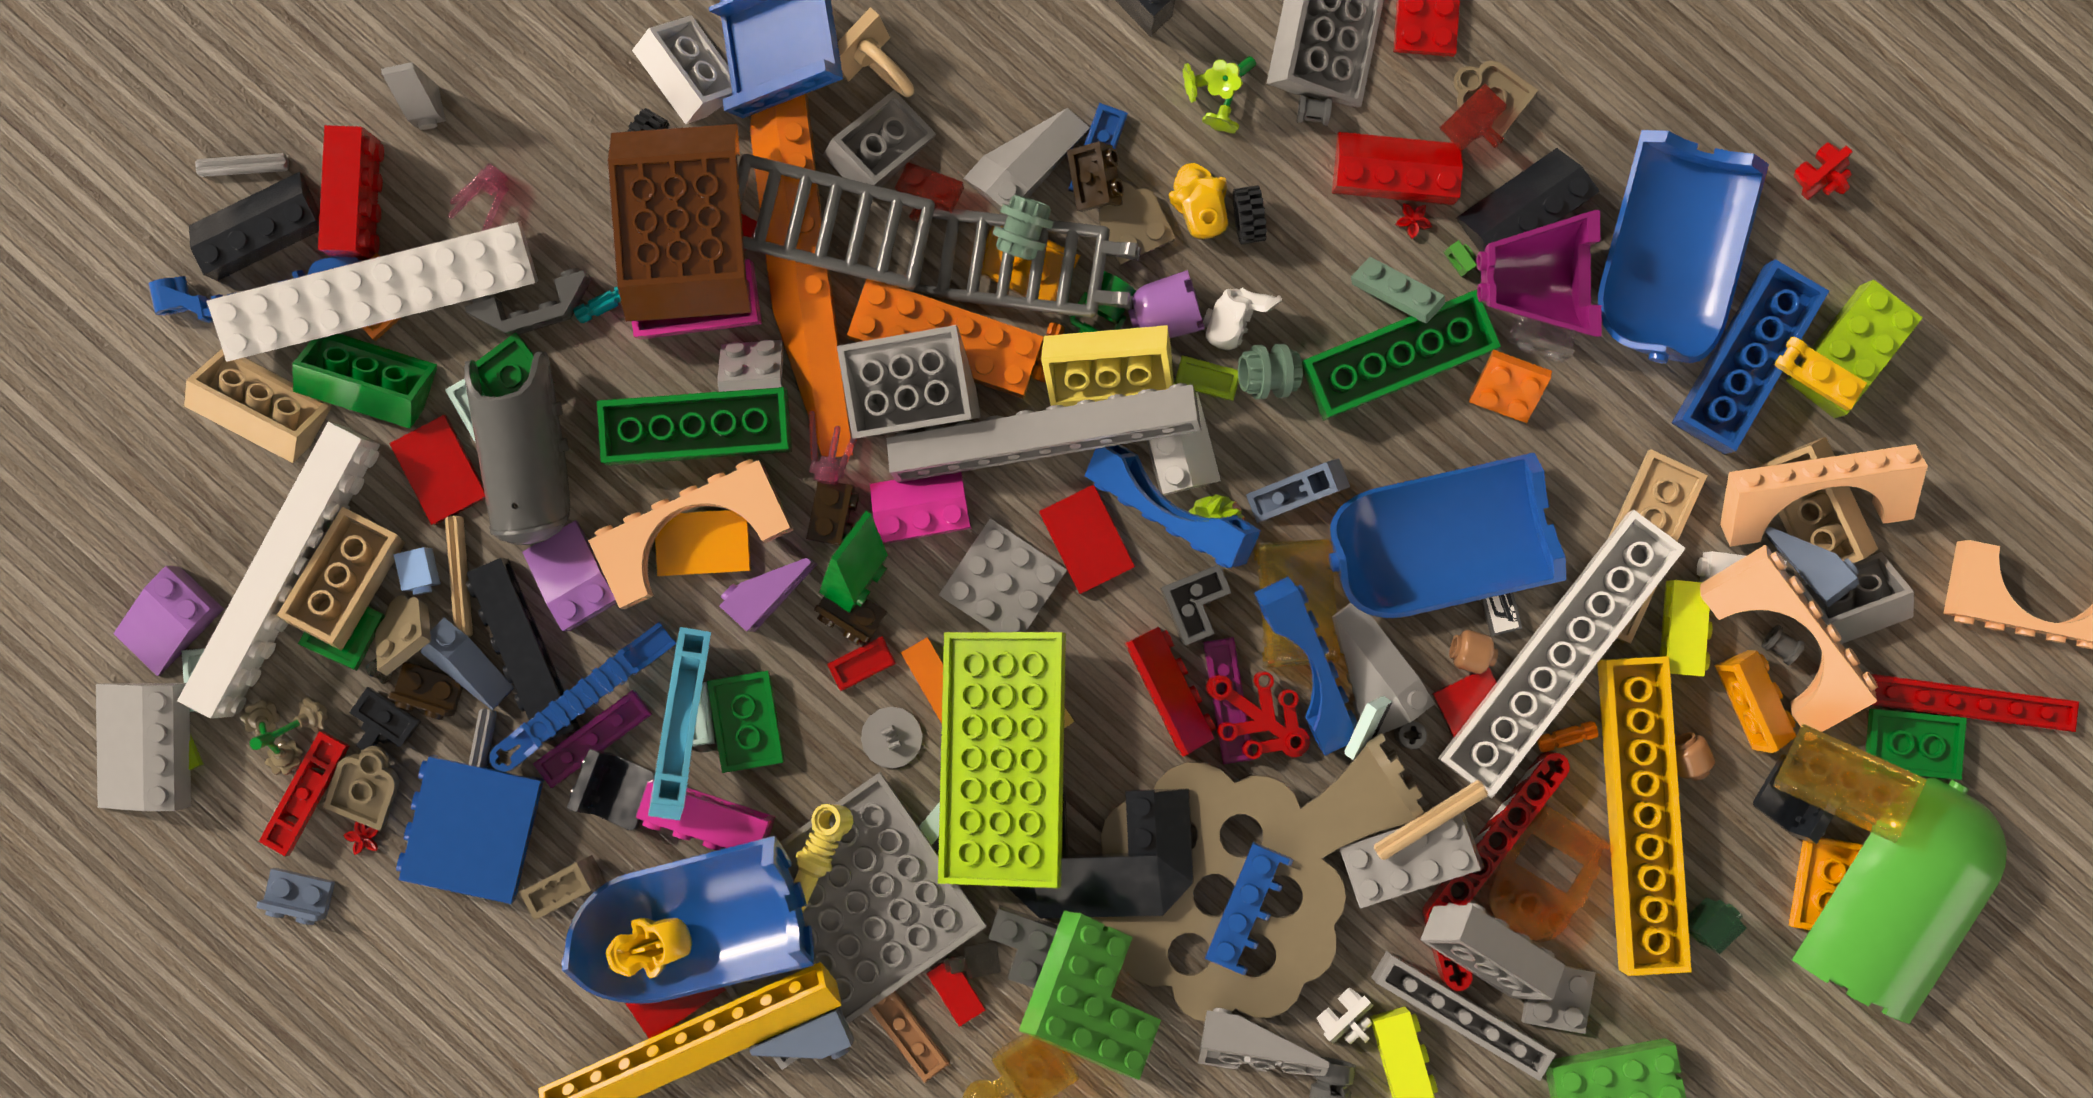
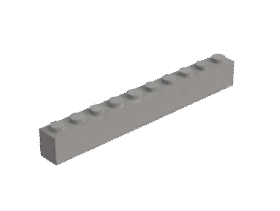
[886,383,1202,483]

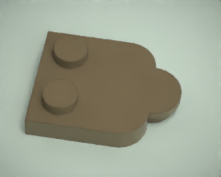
[1453,61,1538,142]
[1098,181,1176,266]
[375,595,431,675]
[323,746,399,831]

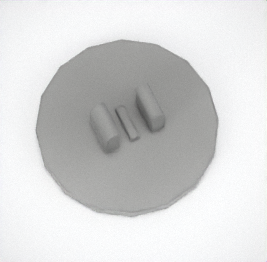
[861,707,923,768]

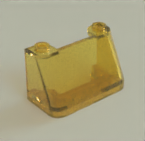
[1253,539,1344,668]

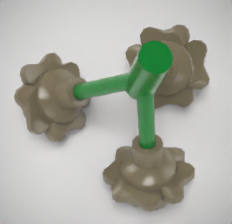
[240,697,328,775]

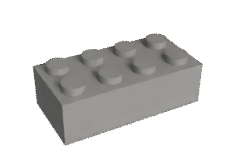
[1339,811,1484,908]
[1420,903,1565,1000]

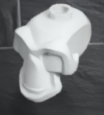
[1203,287,1282,350]

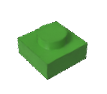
[1443,240,1477,277]

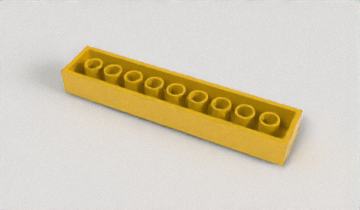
[1597,656,1691,976]

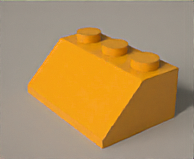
[1714,650,1796,753]

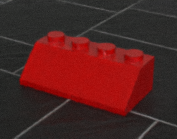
[1332,132,1463,205]
[1124,626,1216,757]

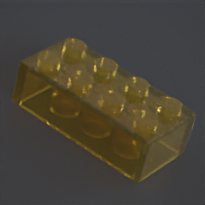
[1773,724,1927,843]

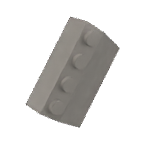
[1266,0,1384,108]
[837,325,981,439]
[96,683,191,811]

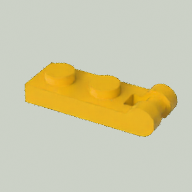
[1774,337,1867,411]

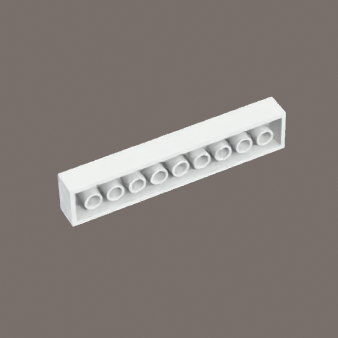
[207,221,538,362]
[177,422,380,719]
[1438,510,1686,799]

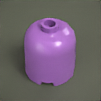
[1128,270,1205,338]

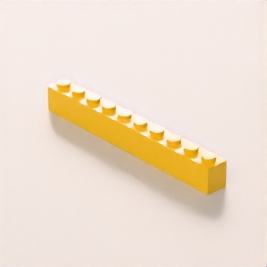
[538,962,842,1098]

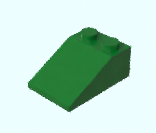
[819,511,888,613]

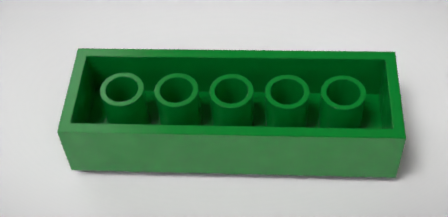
[1302,289,1501,421]
[597,387,792,466]

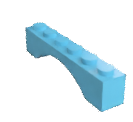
[648,627,711,820]

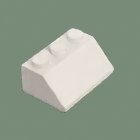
[632,15,733,124]
[1146,392,1221,496]

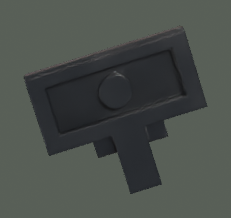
[349,687,421,750]

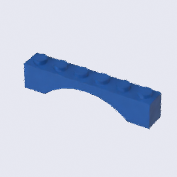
[1085,445,1261,568]
[1254,576,1358,756]

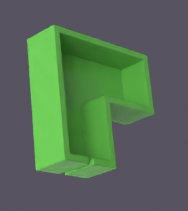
[1018,911,1161,1080]
[1546,1038,1686,1098]

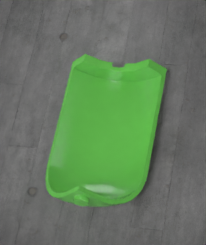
[1792,778,2007,1024]

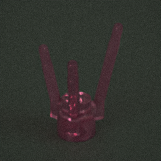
[448,163,509,231]
[809,411,857,485]

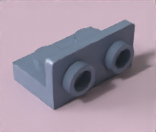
[256,868,335,925]

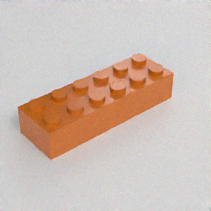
[847,279,1044,399]

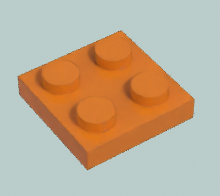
[1469,349,1552,423]

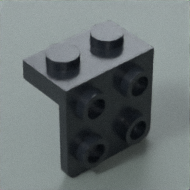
[567,749,655,831]
[1753,754,1849,844]

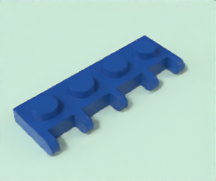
[1205,842,1294,975]

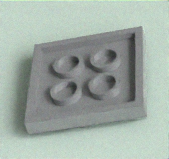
[939,518,1067,632]

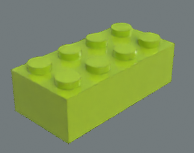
[1785,279,1923,418]

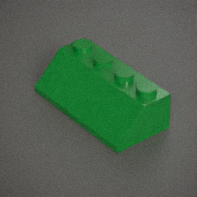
[292,333,437,429]

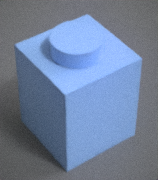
[393,547,440,596]

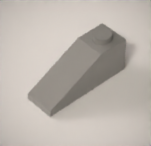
[381,62,446,130]

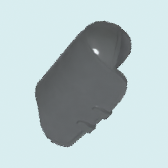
[464,352,570,545]

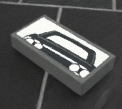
[1481,592,1523,636]

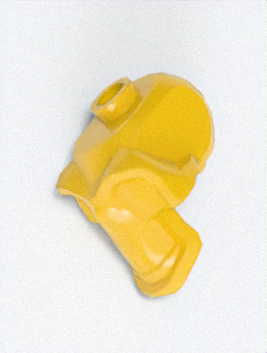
[1168,163,1228,239]
[606,918,692,978]

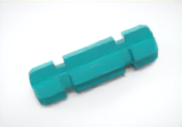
[573,287,621,323]

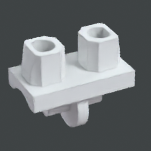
[1317,987,1374,1045]

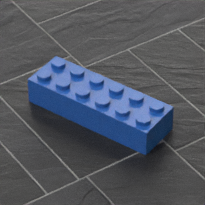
[1672,259,1829,455]

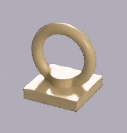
[838,7,914,97]

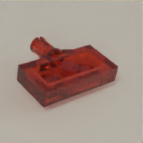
[1439,84,1507,152]
[895,162,964,223]

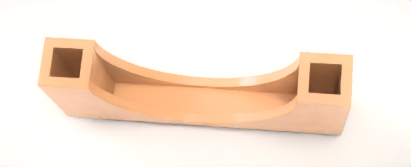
[1720,444,1928,547]
[588,459,794,609]
[1943,540,2093,649]
[1700,545,1878,738]

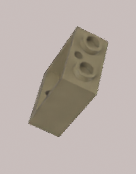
[520,855,606,920]

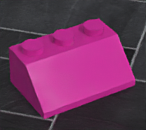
[870,472,972,544]

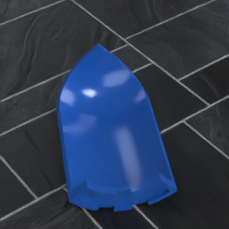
[1598,130,1769,364]
[1329,453,1566,618]
[561,836,814,1003]

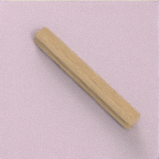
[445,516,473,637]
[1374,780,1488,860]

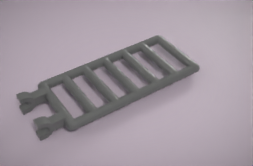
[738,154,935,289]
[907,207,1141,318]

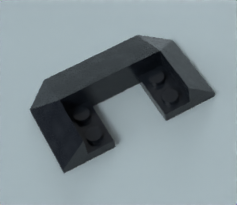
[1008,788,1194,919]

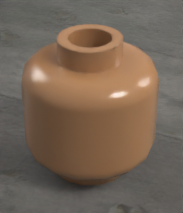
[1449,630,1498,674]
[1675,732,1715,781]

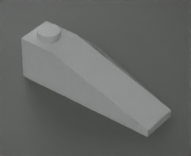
[963,108,1090,215]
[1332,603,1435,735]
[1198,1008,1329,1076]

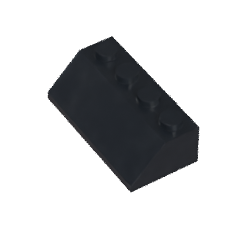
[1456,148,1600,251]
[189,172,320,281]

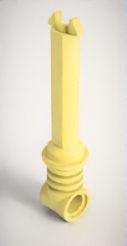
[794,804,853,912]

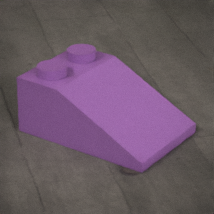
[523,520,617,631]
[719,558,818,632]
[113,566,224,676]

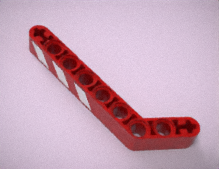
[1422,751,1570,991]

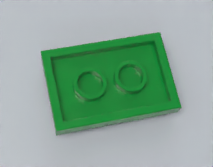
[707,670,785,773]
[1864,709,1967,780]

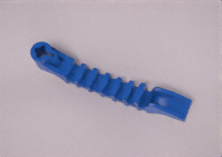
[149,256,361,323]
[490,622,676,772]

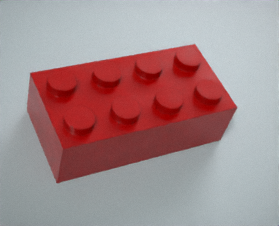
[318,125,384,261]

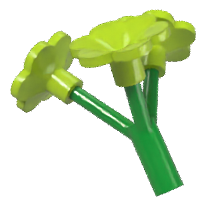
[1182,56,1256,134]

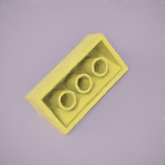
[1041,325,1174,407]

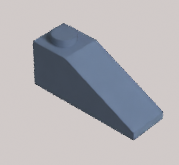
[1246,458,1350,523]
[1765,527,1859,607]
[421,618,514,711]
[749,1007,854,1059]

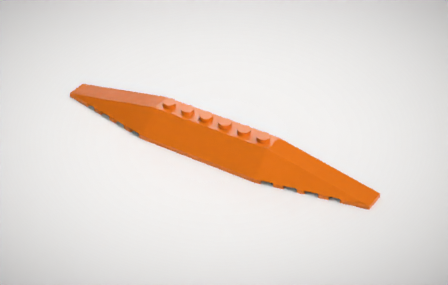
[750,93,853,459]

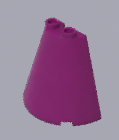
[1477,210,1602,336]

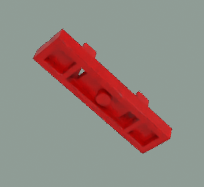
[258,731,350,857]

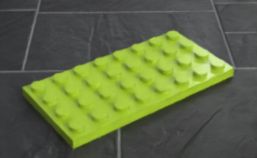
[938,632,1066,888]

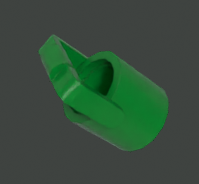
[1069,271,1136,333]

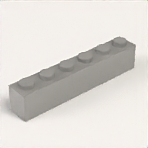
[1371,950,1556,1081]

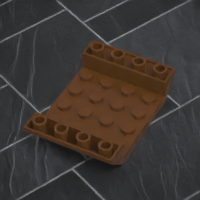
[608,124,752,322]

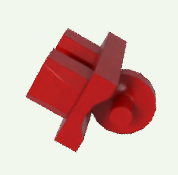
[1794,142,1853,200]

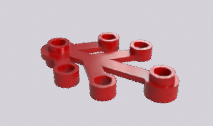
[1206,671,1310,759]

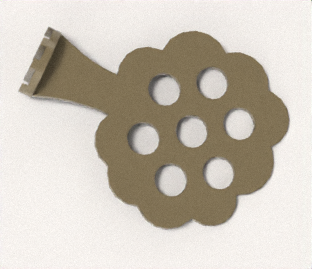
[1094,732,1432,1021]

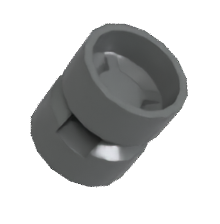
[1309,1057,1356,1098]

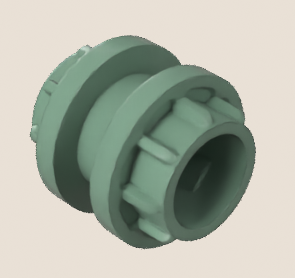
[993,194,1054,260]
[1238,344,1303,400]

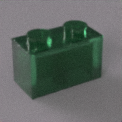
[1687,898,1747,954]

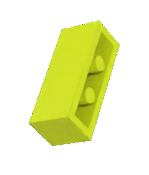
[1660,580,1713,677]
[1369,1007,1438,1098]

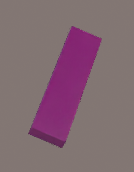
[1203,637,1254,765]
[533,690,653,788]

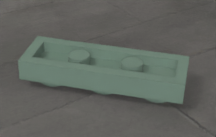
[1351,257,1445,324]

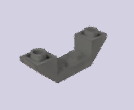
[464,268,591,336]

